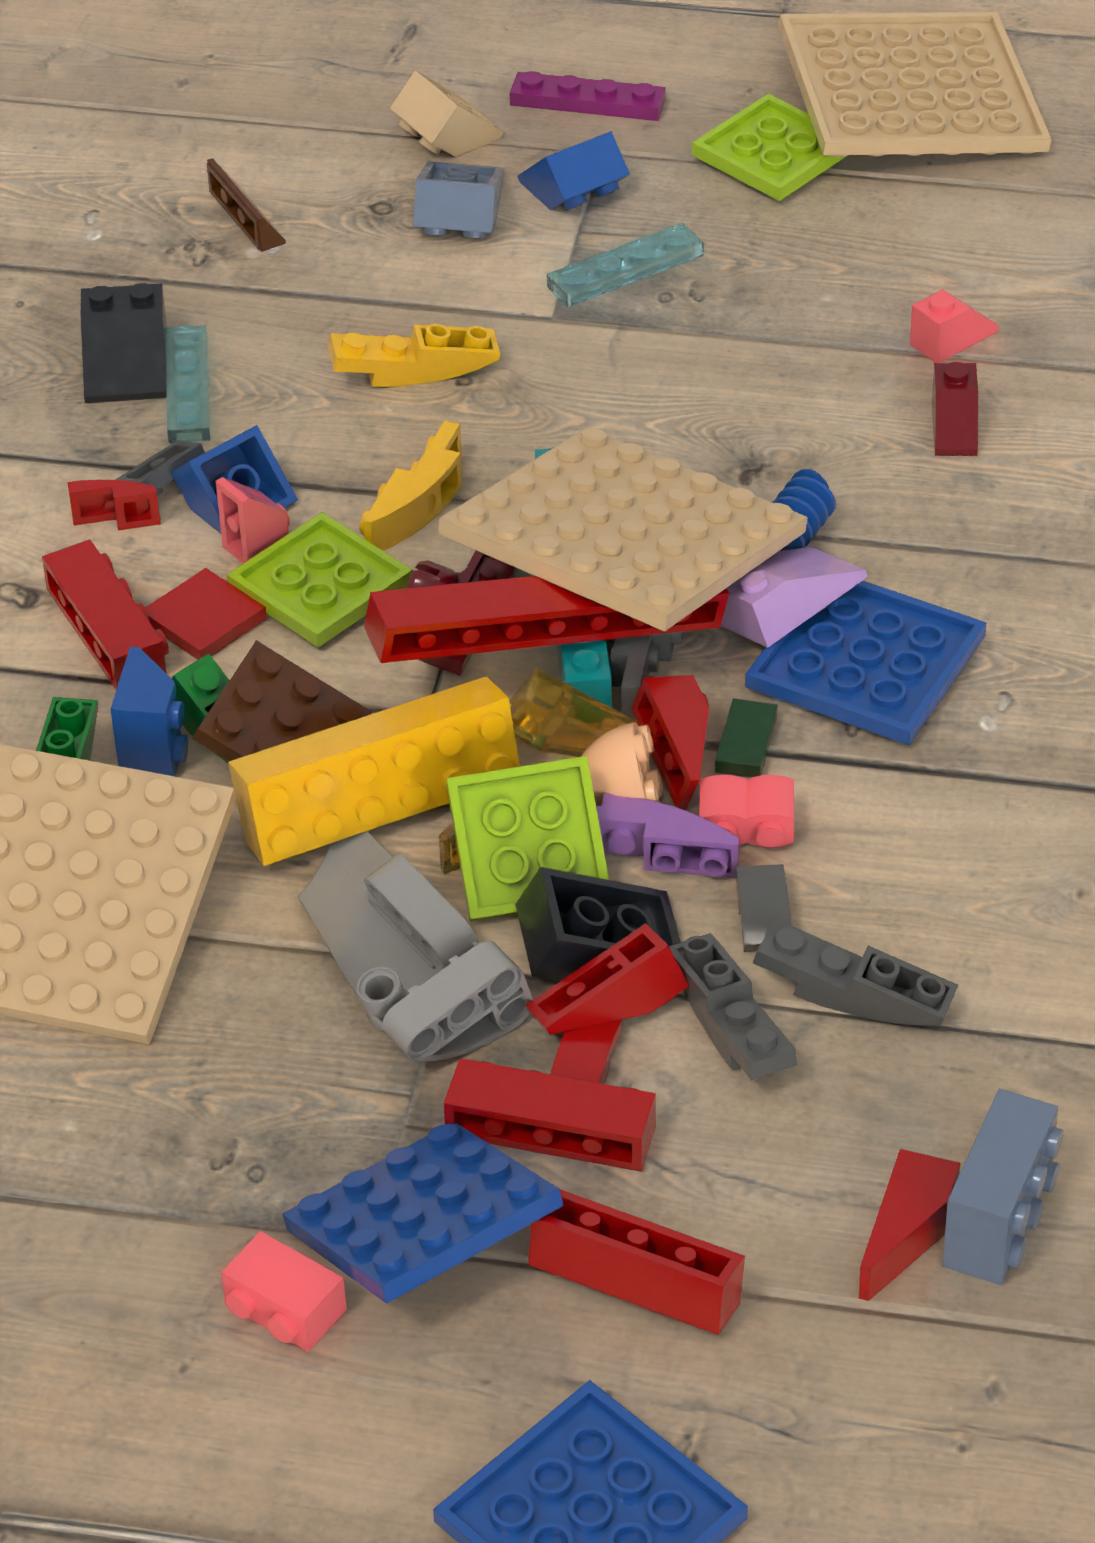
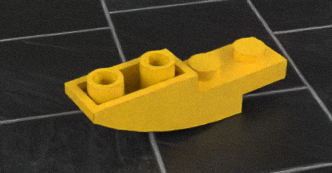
[328,324,501,387]
[360,420,462,551]

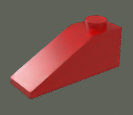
[631,675,709,811]
[525,923,689,1035]
[858,1149,961,1301]

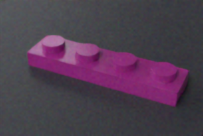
[509,71,666,121]

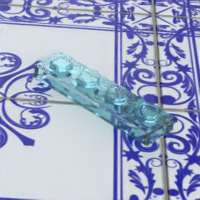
[547,223,704,307]
[166,325,211,443]

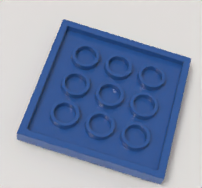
[745,581,987,745]
[282,1123,564,1304]
[433,1380,748,1543]

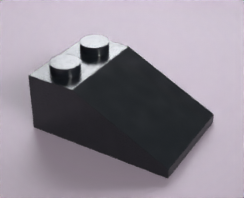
[80,283,168,403]
[515,867,681,982]

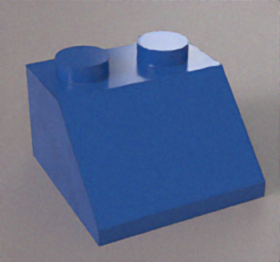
[517,131,630,211]
[170,425,298,534]
[110,647,188,776]

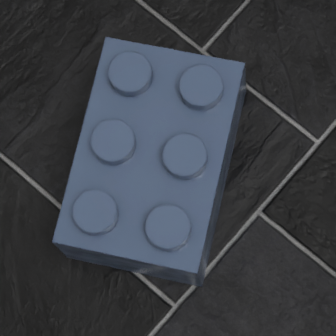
[942,1088,1064,1286]

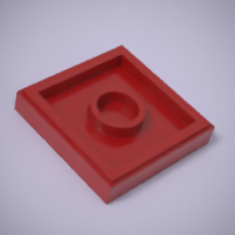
[145,568,267,660]

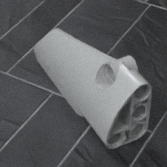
[298,831,533,1061]

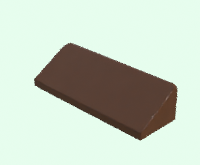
[207,158,286,252]

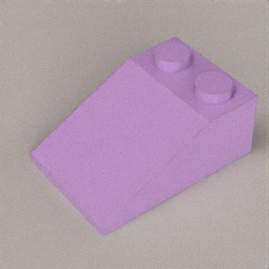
[721,547,868,648]

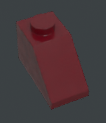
[932,362,978,456]

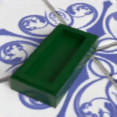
[715,698,778,777]

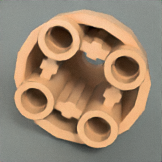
[581,722,664,806]

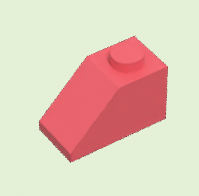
[910,289,998,363]
[216,477,290,563]

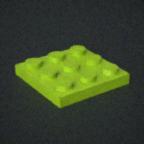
[692,93,848,201]
[227,512,413,648]
[445,756,609,921]

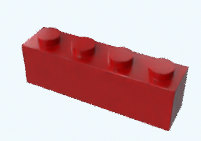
[42,539,169,690]
[443,1058,656,1172]
[528,1189,745,1335]

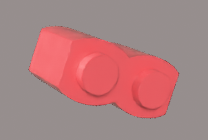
[699,775,794,848]

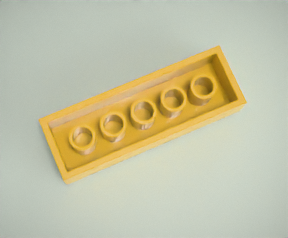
[228,676,520,866]

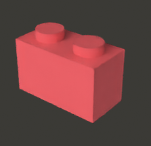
[221,1231,347,1352]

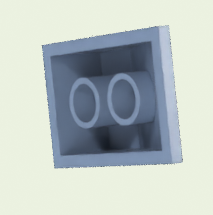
[413,161,505,238]

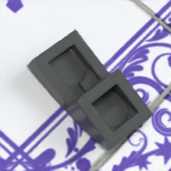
[735,864,791,952]

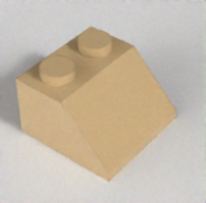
[390,70,505,157]

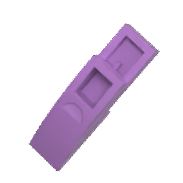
[596,793,739,878]

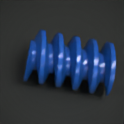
[772,469,836,551]

